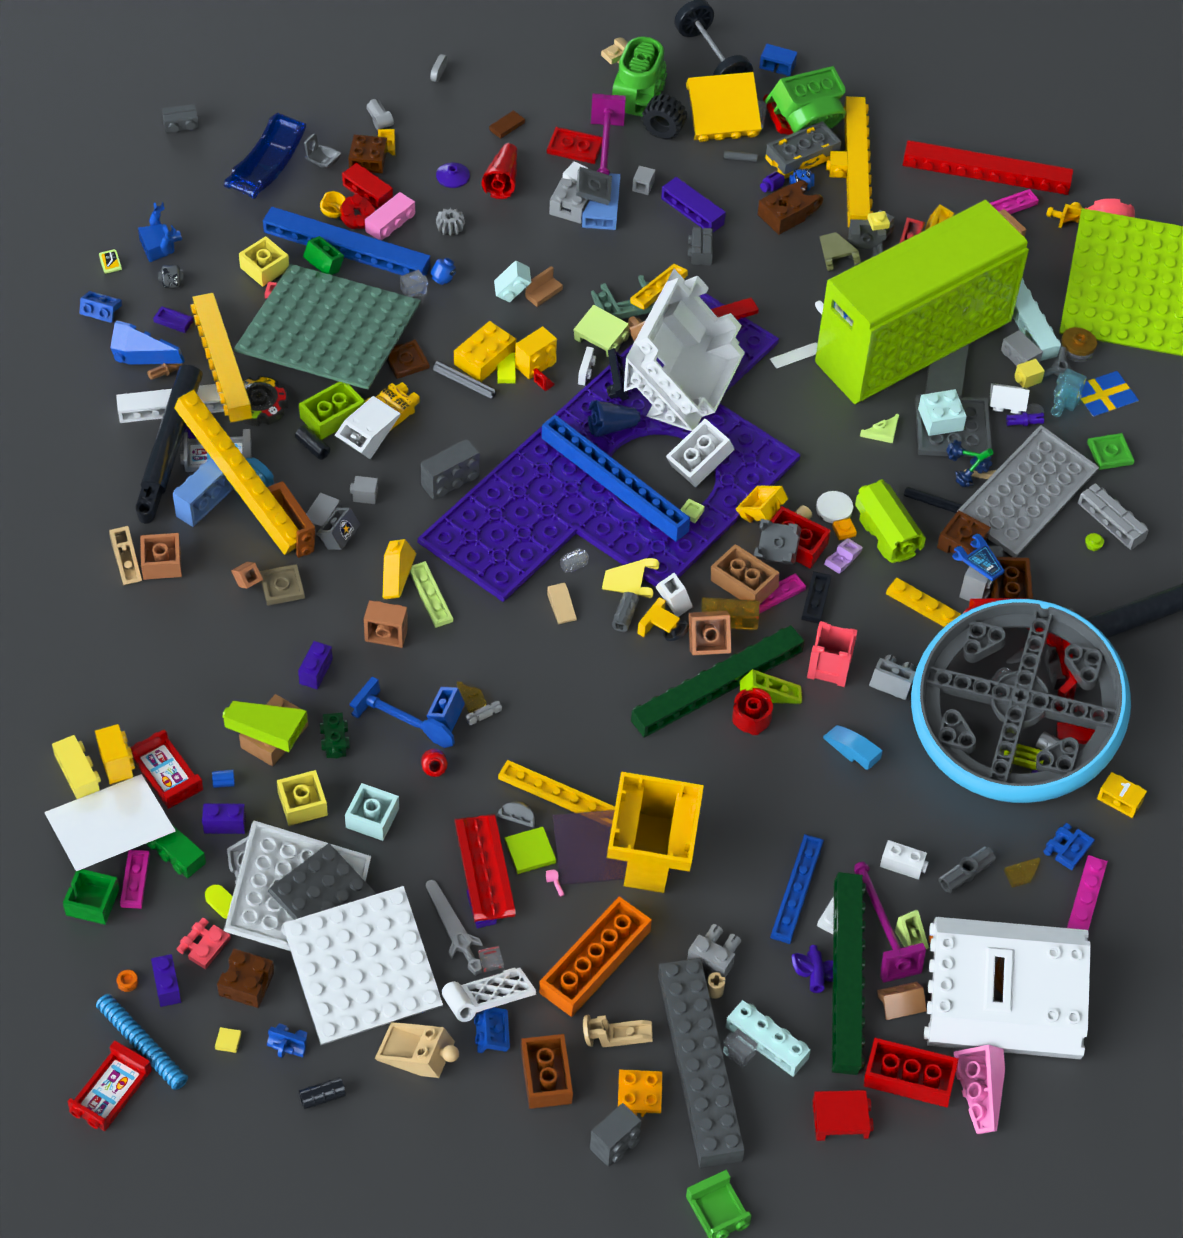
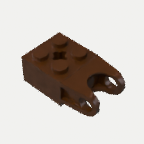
[757,180,823,235]

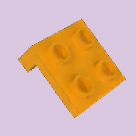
[618,1069,662,1117]

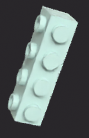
[726,1000,811,1077]

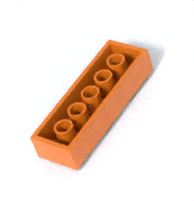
[539,896,652,1017]

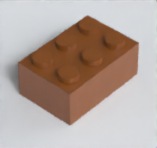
[521,1034,573,1109]

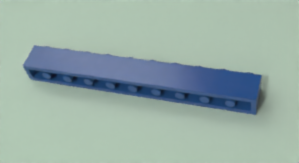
[263,207,430,282]
[542,415,690,542]

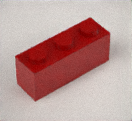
[342,163,393,209]

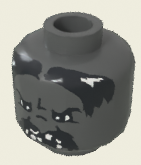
[158,265,184,288]

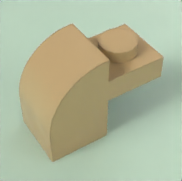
[601,37,628,65]

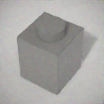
[632,166,655,195]
[350,476,378,504]

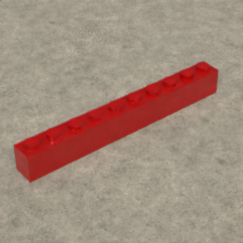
[903,140,1073,195]

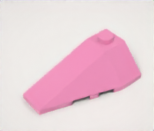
[954,1045,1005,1134]

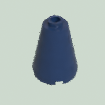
[588,400,641,437]

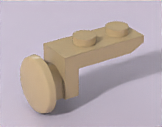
[583,1014,653,1048]

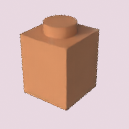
[231,562,263,589]

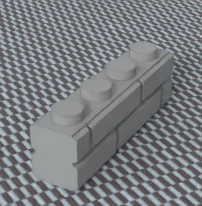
[1078,483,1149,550]

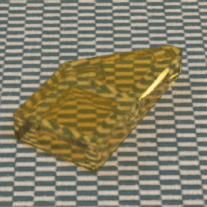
[457,681,487,714]
[1004,858,1040,888]

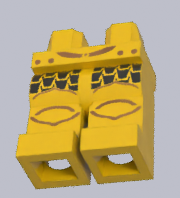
[365,382,420,432]

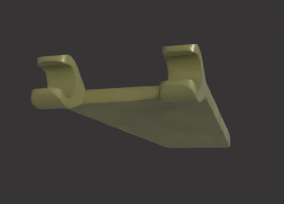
[819,232,861,271]

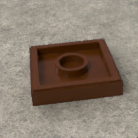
[386,340,430,379]

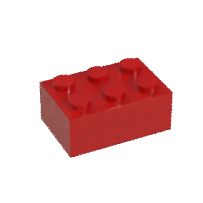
[771,506,831,569]

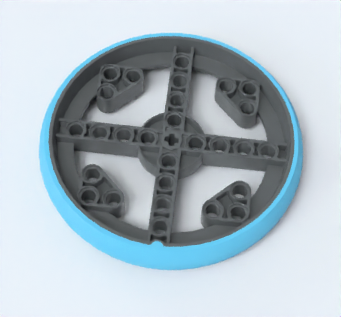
[911,599,1131,803]

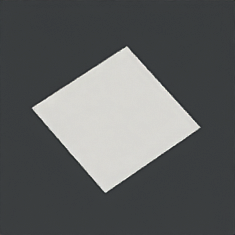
[44,774,175,871]

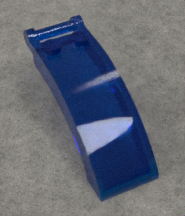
[224,113,306,199]

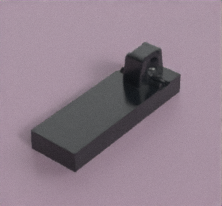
[607,348,629,401]

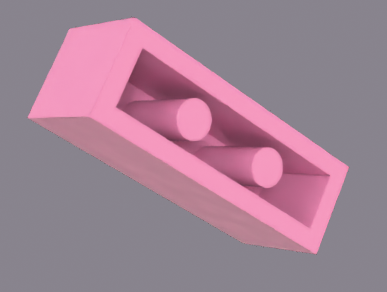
[365,192,415,241]

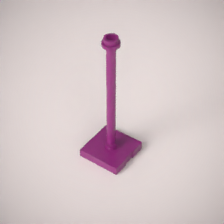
[591,94,626,175]
[854,862,926,983]

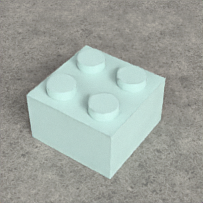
[918,389,967,436]
[345,783,399,841]

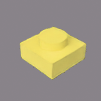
[868,211,890,231]

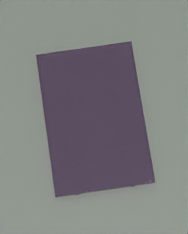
[553,810,670,885]

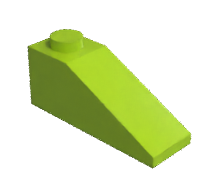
[740,669,802,704]

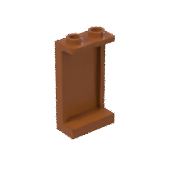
[267,481,315,558]

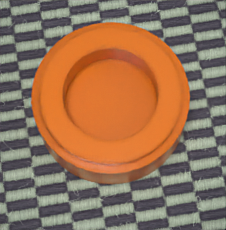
[116,970,139,992]

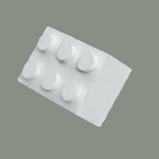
[666,419,735,487]

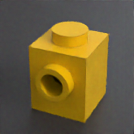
[826,151,848,178]

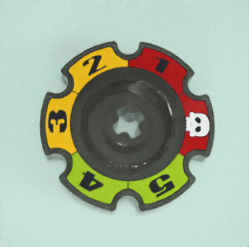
[241,376,288,426]

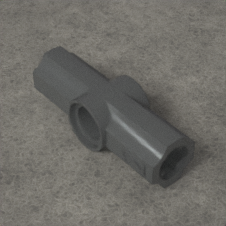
[939,846,996,893]

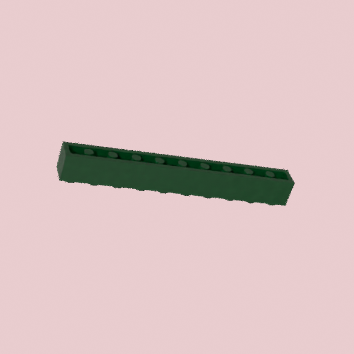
[631,625,805,738]
[832,872,866,1075]

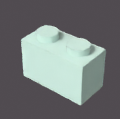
[494,261,531,303]

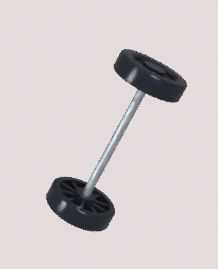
[674,0,753,76]

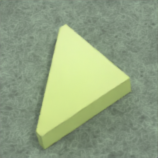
[860,414,899,443]

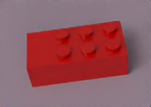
[863,1038,959,1108]

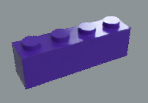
[661,177,726,232]

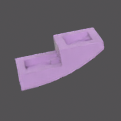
[824,538,863,574]

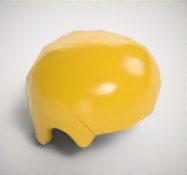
[320,191,346,219]

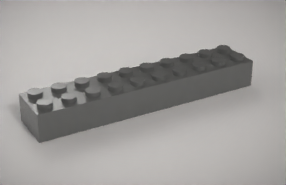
[658,958,745,1168]

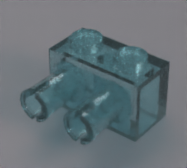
[1050,368,1087,417]

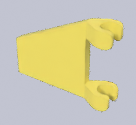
[602,558,660,598]

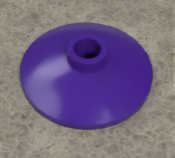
[436,162,470,188]

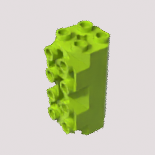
[855,479,926,563]

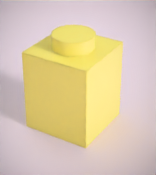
[1015,359,1045,388]

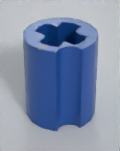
[212,769,235,788]

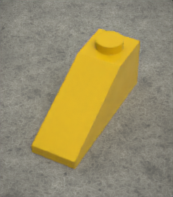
[383,539,416,599]

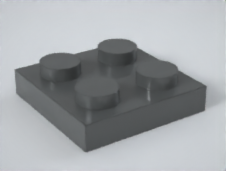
[576,166,612,205]

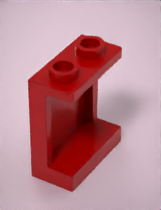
[812,1090,874,1141]

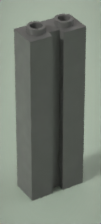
[925,344,969,397]

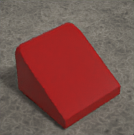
[534,368,555,391]

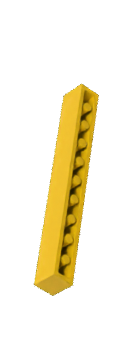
[844,96,873,227]
[190,293,252,423]
[174,390,299,555]

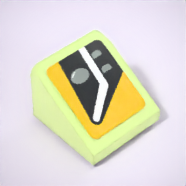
[99,249,122,274]

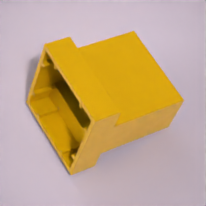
[607,772,704,893]

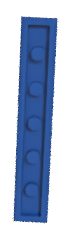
[770,834,824,944]

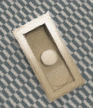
[547,583,577,624]

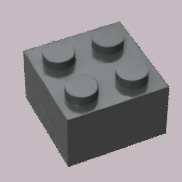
[590,1103,641,1167]

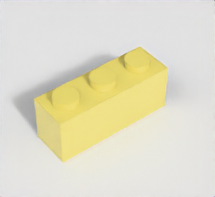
[52,735,101,799]

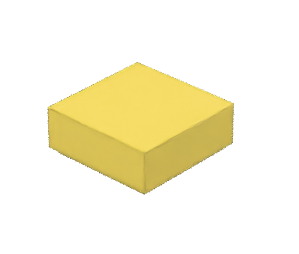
[215,1027,241,1053]

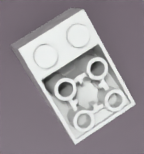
[335,396,401,459]

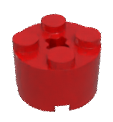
[732,688,773,735]

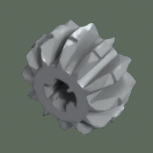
[436,207,465,236]

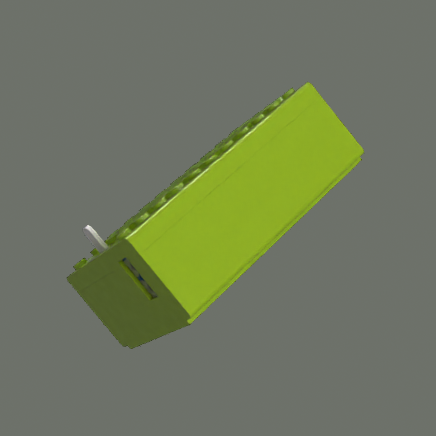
[815,200,1029,404]

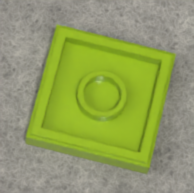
[505,827,556,874]

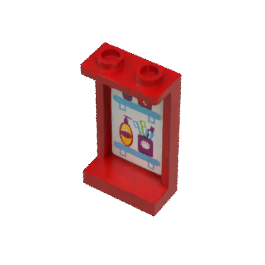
[131,729,203,809]
[67,1040,152,1131]

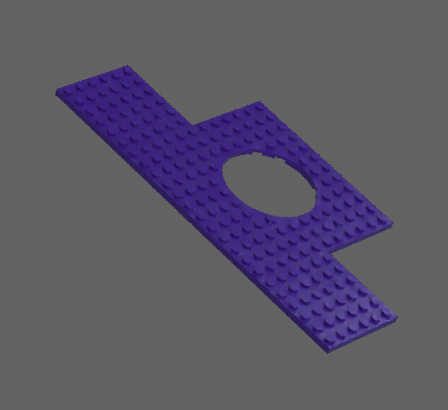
[417,293,800,602]

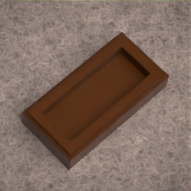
[489,110,525,139]

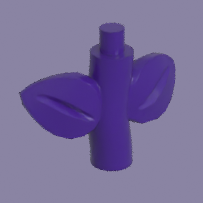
[791,945,833,993]

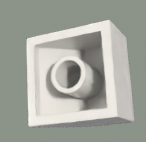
[989,383,1029,414]

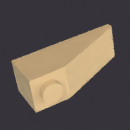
[109,526,142,586]

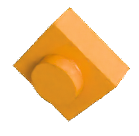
[832,518,857,541]

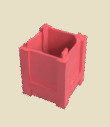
[807,621,858,687]

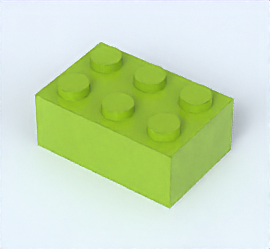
[299,382,365,440]

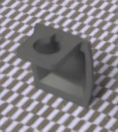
[304,134,342,168]

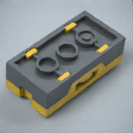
[765,121,841,179]

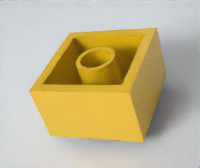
[515,326,557,380]
[95,724,135,784]

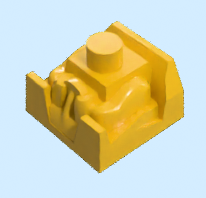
[736,486,788,523]

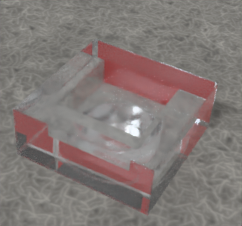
[478,946,504,972]

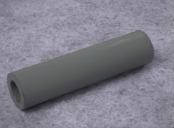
[724,150,758,162]

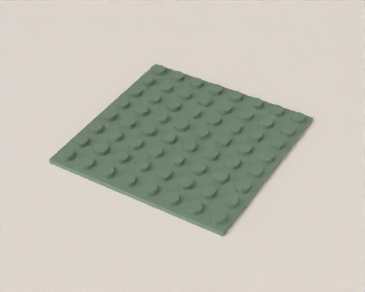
[234,264,421,390]

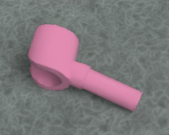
[546,870,565,897]

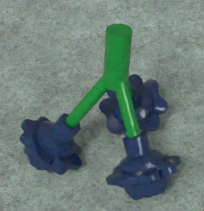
[946,439,994,487]

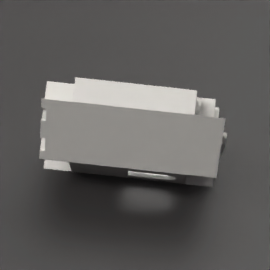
[624,268,745,431]

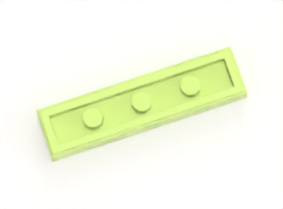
[409,561,453,628]

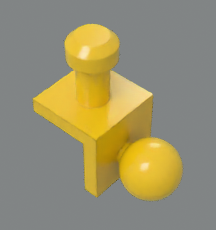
[1046,202,1082,228]

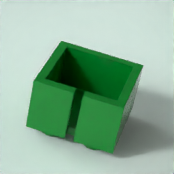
[63,869,120,925]

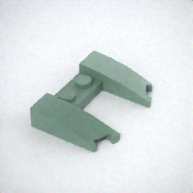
[591,275,657,320]

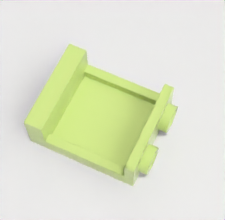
[573,305,630,357]

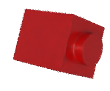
[900,217,925,243]

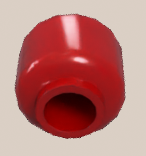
[421,749,448,777]

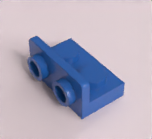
[79,291,122,323]
[474,1007,510,1053]

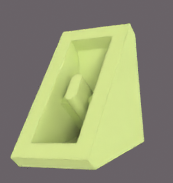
[895,910,929,949]

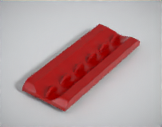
[454,814,516,922]

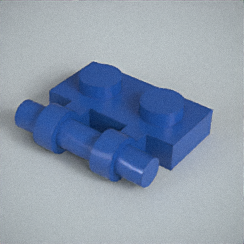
[1043,823,1095,870]

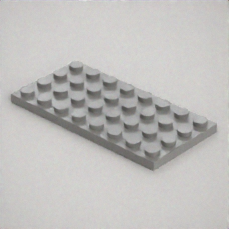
[957,425,1099,558]

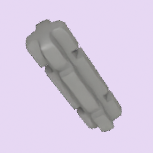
[465,701,502,725]

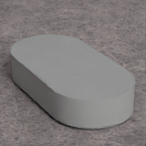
[430,54,447,82]

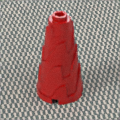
[481,143,518,199]

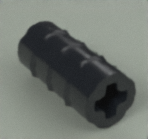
[295,425,331,460]
[299,1077,346,1109]

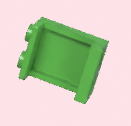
[686,1170,752,1238]

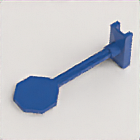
[350,677,455,748]

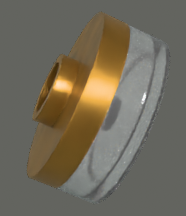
[1060,327,1097,362]

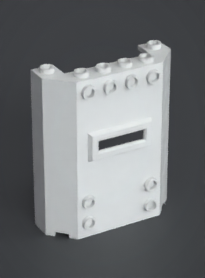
[924,917,1090,1059]

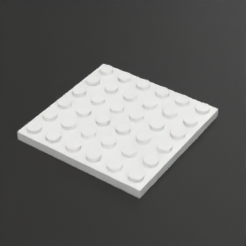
[224,820,371,951]
[283,886,443,1045]

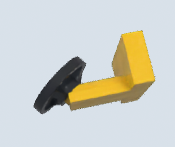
[638,597,689,641]

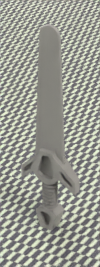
[426,880,483,976]

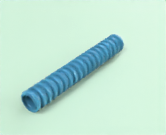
[96,994,188,1090]

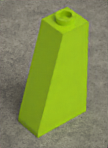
[222,701,308,752]

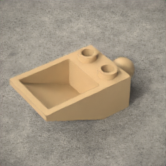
[375,1022,459,1078]

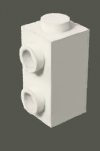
[880,840,929,880]

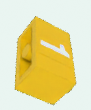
[1097,772,1147,818]

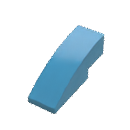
[823,725,883,770]

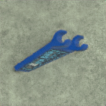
[952,534,1004,581]

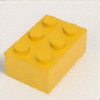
[454,321,516,382]

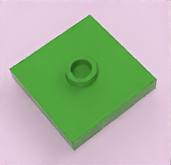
[1087,433,1135,470]

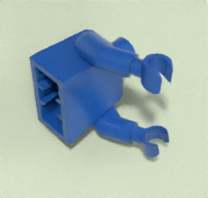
[138,202,182,262]

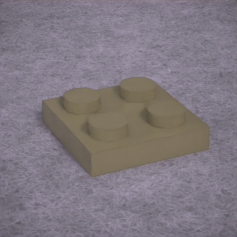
[259,564,305,606]

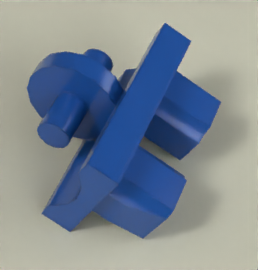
[267,1023,307,1058]

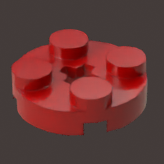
[340,194,375,229]

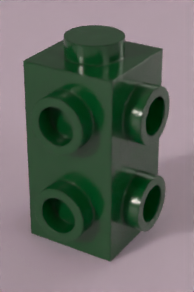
[319,712,350,759]

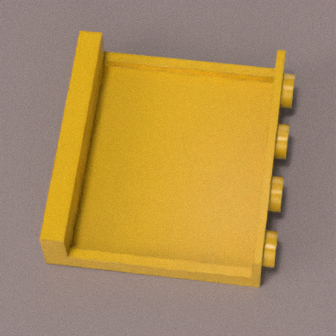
[686,72,762,142]

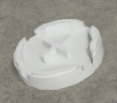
[816,491,853,523]

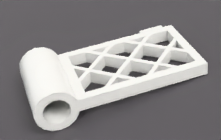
[442,967,536,1022]

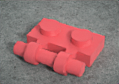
[177,918,231,970]

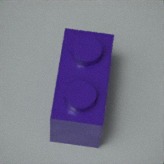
[298,641,333,689]
[202,804,246,834]
[151,954,181,1007]

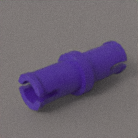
[1006,412,1044,426]

